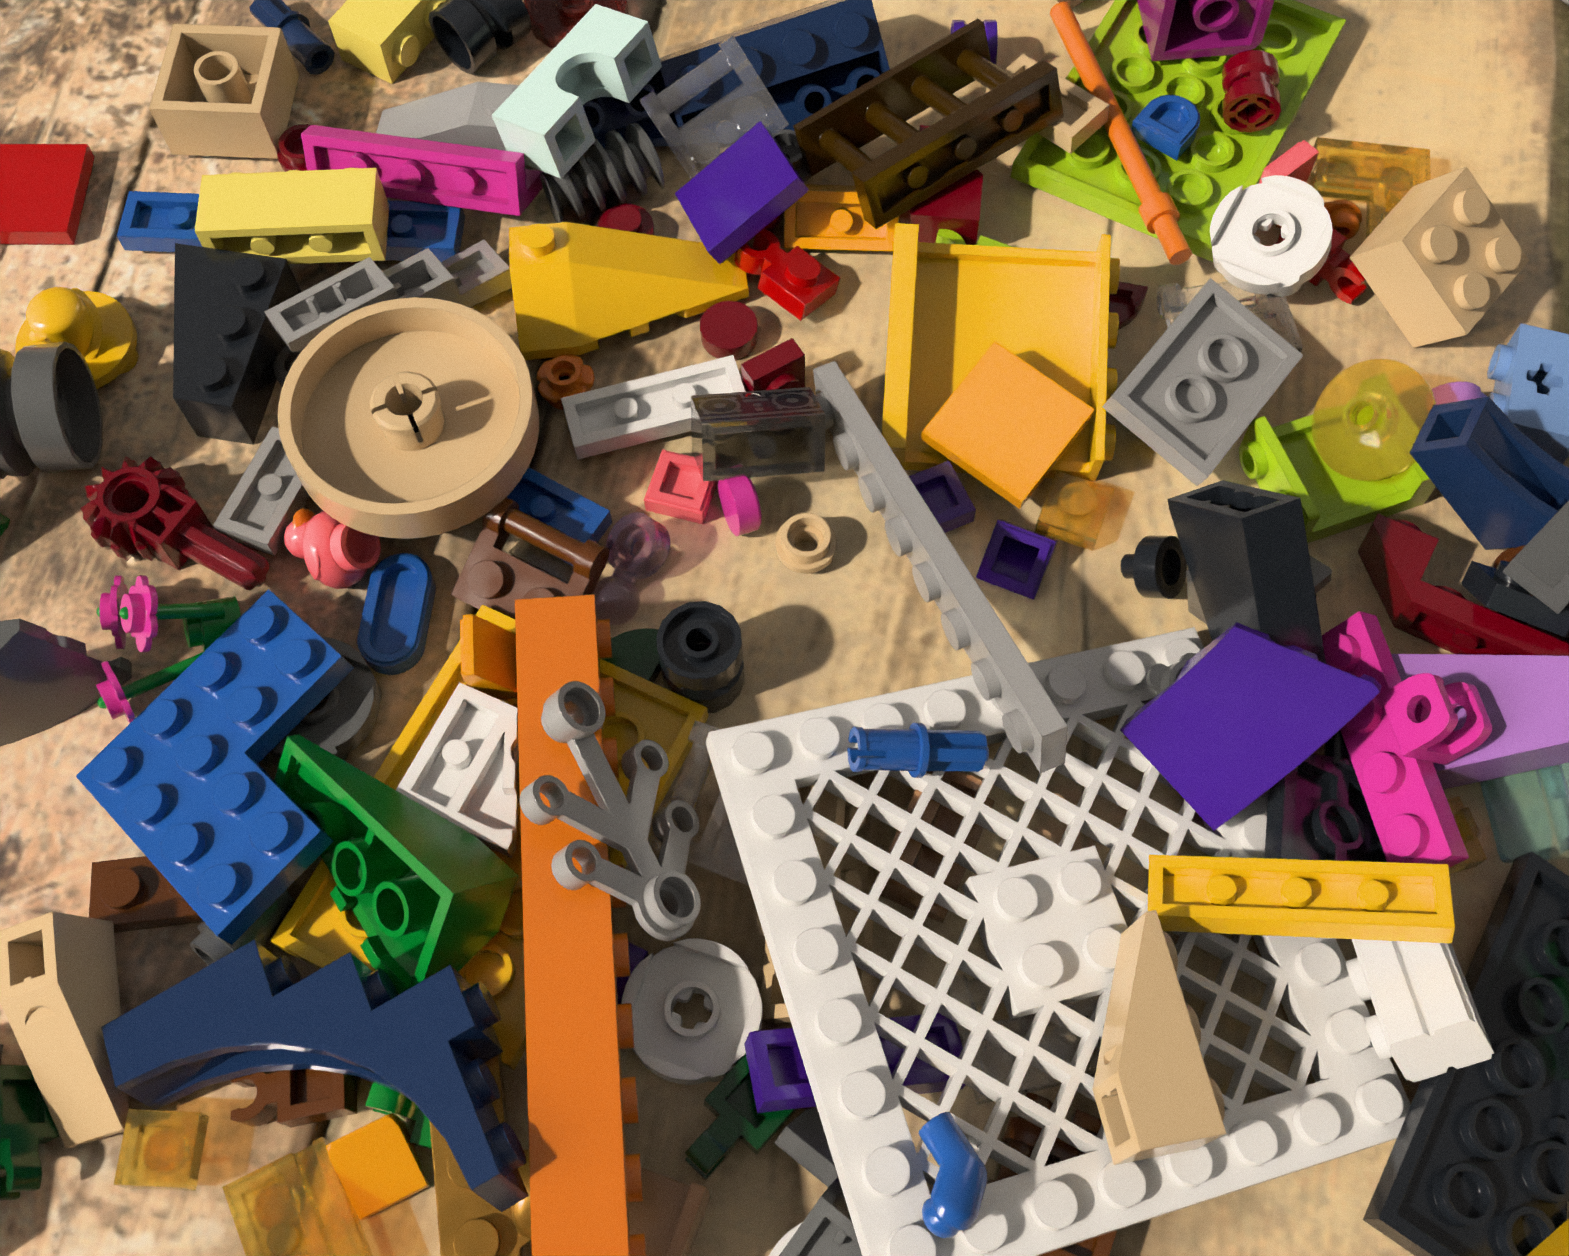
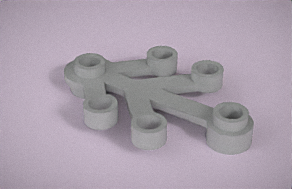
[519,681,701,941]

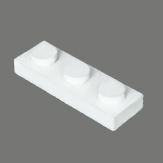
[561,355,746,460]

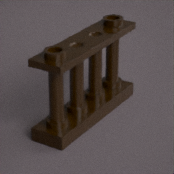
[793,18,1064,229]

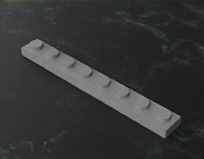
[813,361,1068,774]

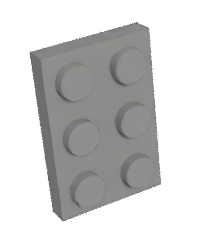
[1102,278,1303,486]

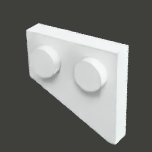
[396,682,519,858]

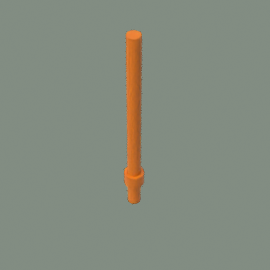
[1050,2,1192,265]

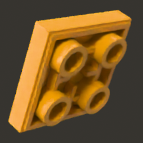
[921,341,1095,509]

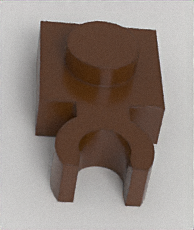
[230,1069,358,1128]

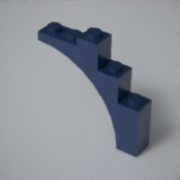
[1410,396,1569,550]
[101,939,529,1212]

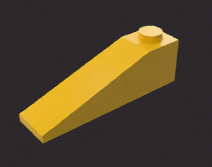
[509,222,749,360]

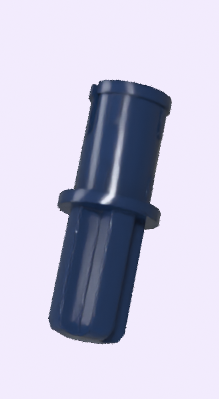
[249,0,335,75]

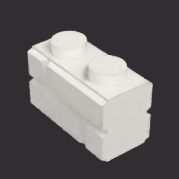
[1345,939,1494,1083]

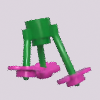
[96,575,241,724]

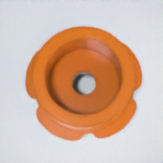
[537,354,595,410]

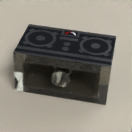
[691,387,826,481]

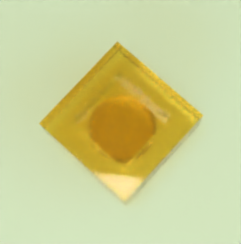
[1035,470,1115,551]
[113,1109,209,1191]

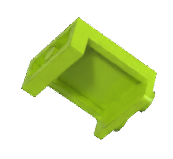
[1239,375,1436,543]

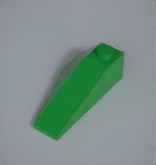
[275,734,519,994]

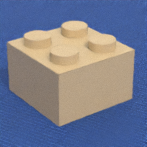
[149,24,299,159]
[1350,167,1529,348]

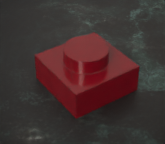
[741,338,805,392]

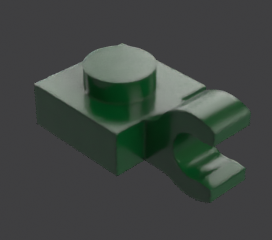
[685,1054,797,1181]
[0,1065,59,1201]

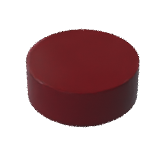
[700,301,758,360]

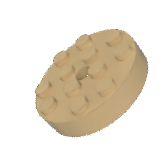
[278,297,539,539]

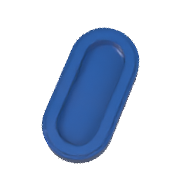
[357,553,436,675]

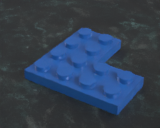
[76,589,354,945]

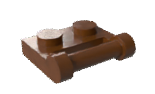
[451,497,609,619]

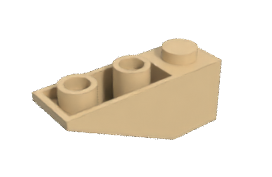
[1092,910,1227,1165]
[0,911,131,1148]

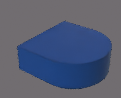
[1131,95,1200,161]

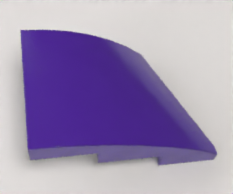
[1120,622,1382,831]

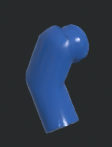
[918,1112,988,1238]

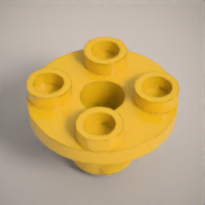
[15,287,139,389]

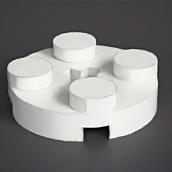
[1210,175,1333,297]
[621,938,763,1085]

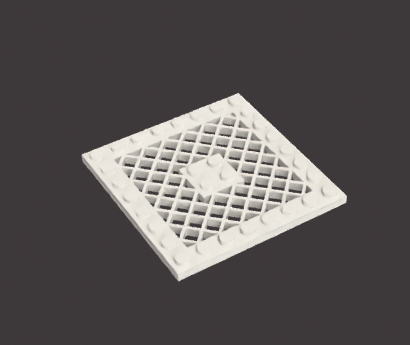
[706,627,1411,1256]

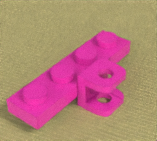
[1322,611,1492,868]

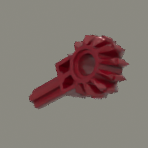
[80,456,270,590]

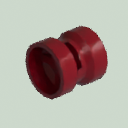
[1222,50,1281,132]

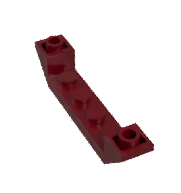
[1357,513,1569,656]

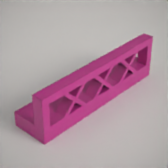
[301,125,543,216]

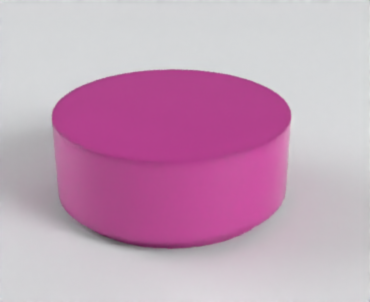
[718,471,762,536]

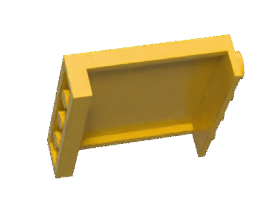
[881,223,1120,481]

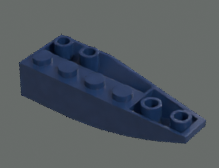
[583,0,890,149]

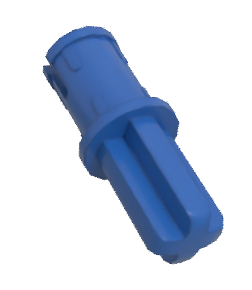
[847,723,989,778]

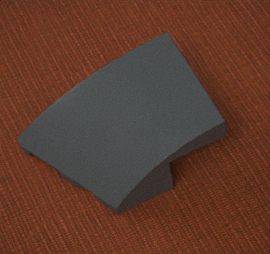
[0,618,132,746]

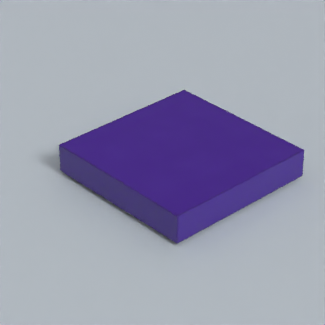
[675,120,809,264]

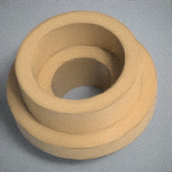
[775,513,837,574]

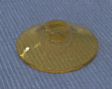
[1312,359,1436,481]

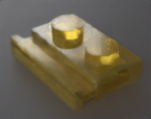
[222,1137,373,1256]

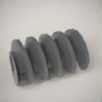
[540,122,665,223]

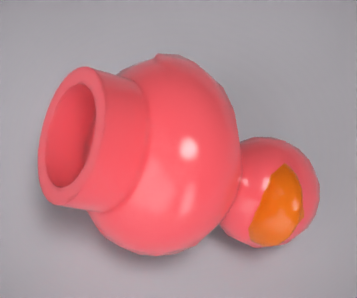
[284,509,381,589]

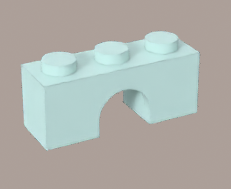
[491,4,662,179]

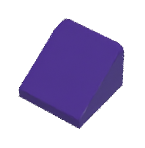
[976,519,1058,600]

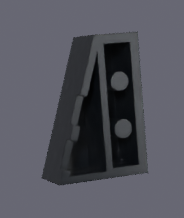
[173,243,301,445]

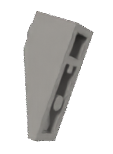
[376,82,534,170]

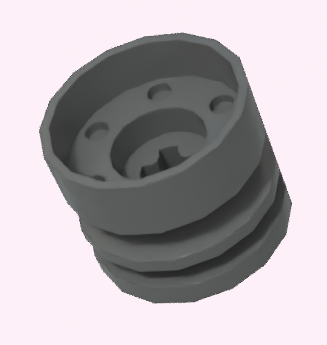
[0,341,103,479]

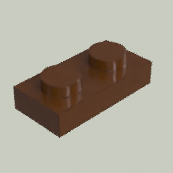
[89,856,204,933]

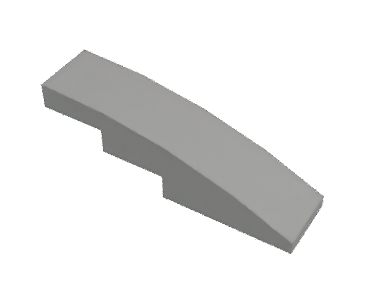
[264,240,512,352]

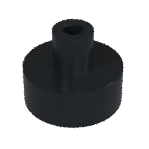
[1121,535,1187,599]

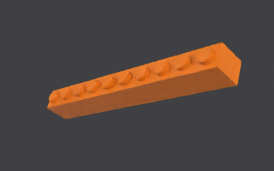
[515,594,646,1256]

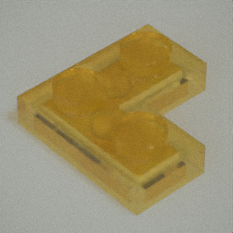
[1310,137,1431,238]

